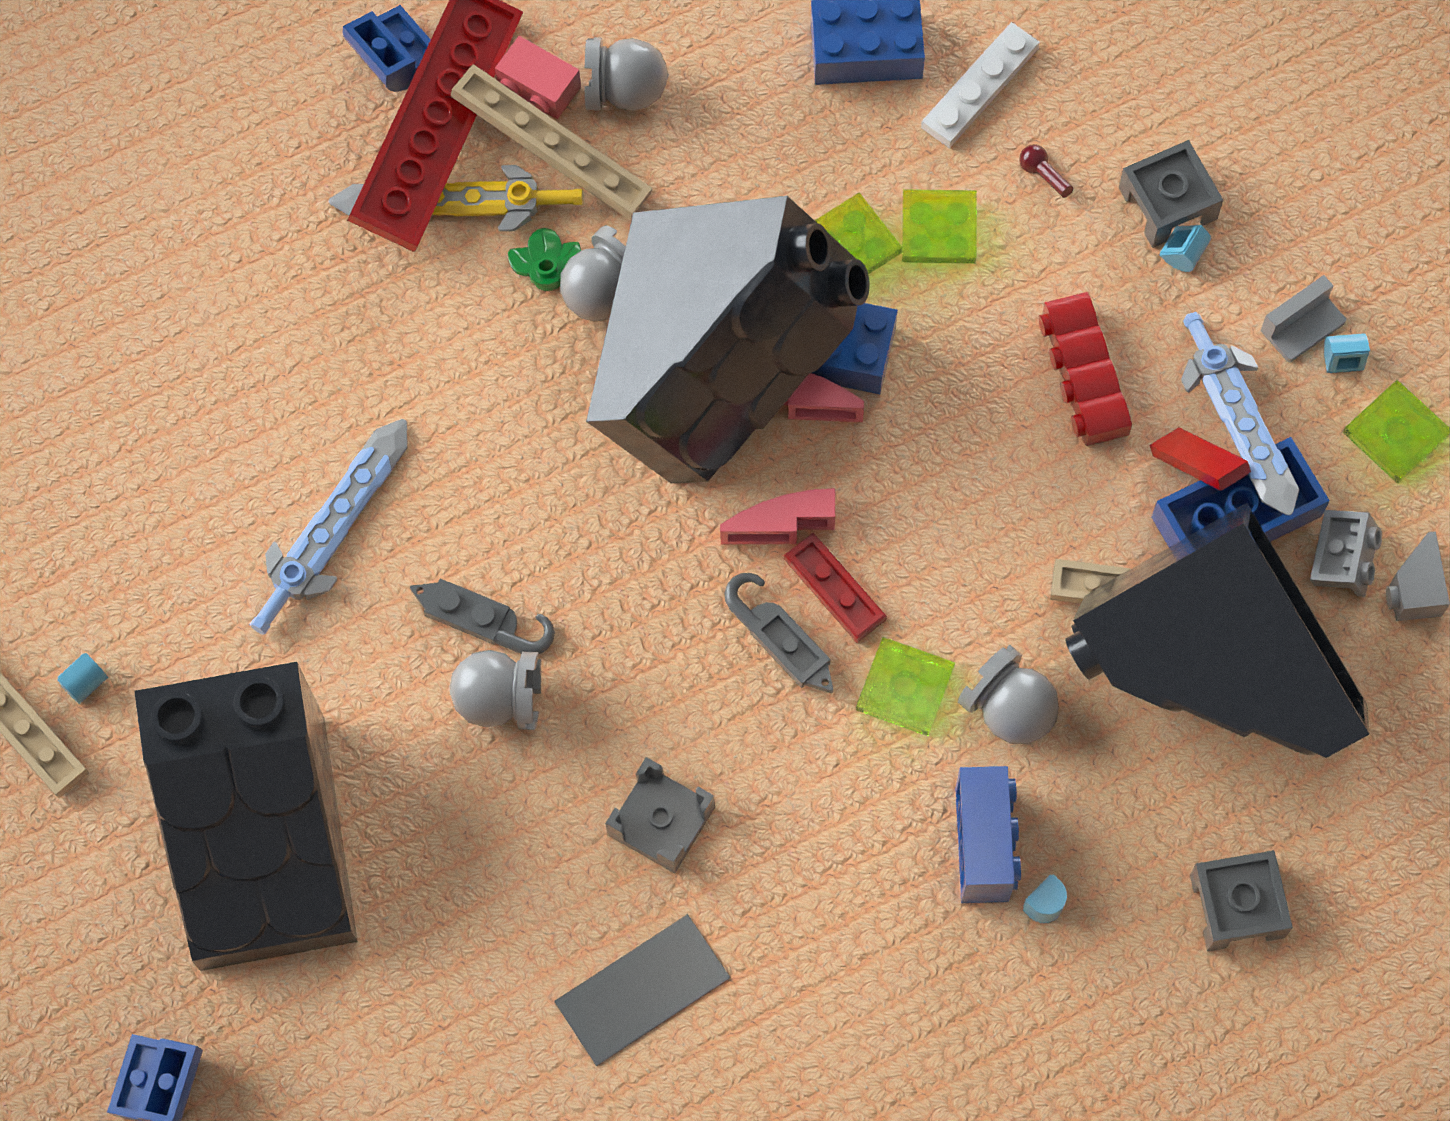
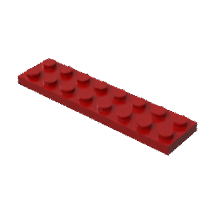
[347,0,523,252]

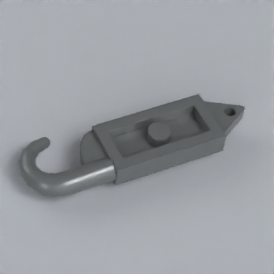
[724,573,833,693]
[410,578,555,654]

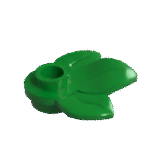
[508,228,581,291]

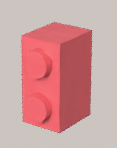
[495,36,581,120]

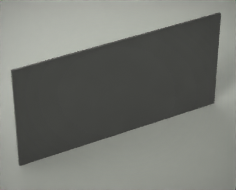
[554,914,730,1066]

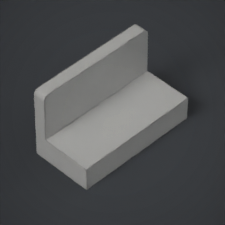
[1260,275,1346,362]

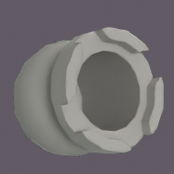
[584,37,669,111]
[560,225,626,322]
[958,645,1059,744]
[449,650,541,730]

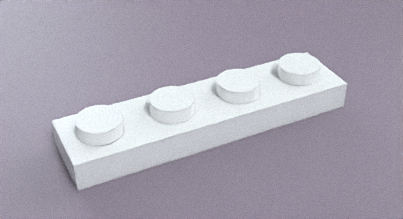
[921,22,1040,148]

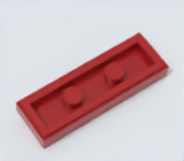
[1149,427,1251,491]
[784,532,887,643]

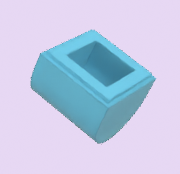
[1159,225,1211,272]
[1324,333,1370,373]
[57,653,108,704]
[1023,874,1067,923]

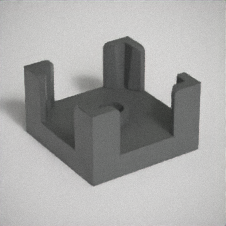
[1119,140,1223,248]
[605,757,715,873]
[1190,850,1293,951]

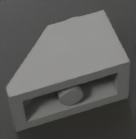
[1386,531,1450,621]

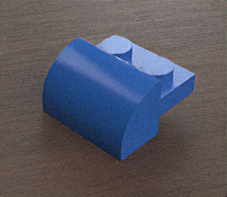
[342,5,431,92]
[107,1034,203,1121]

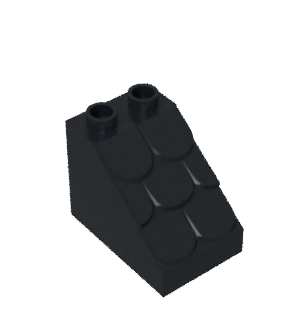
[586,196,870,483]
[1065,503,1370,758]
[134,662,358,971]

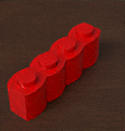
[1038,292,1132,446]

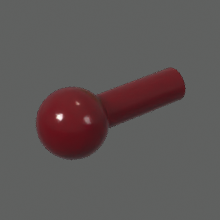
[1019,144,1073,198]

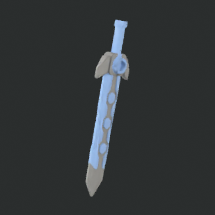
[1181,312,1299,515]
[249,419,407,635]

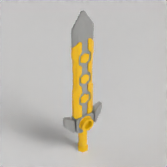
[329,165,584,231]

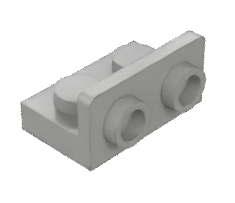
[1310,510,1382,597]

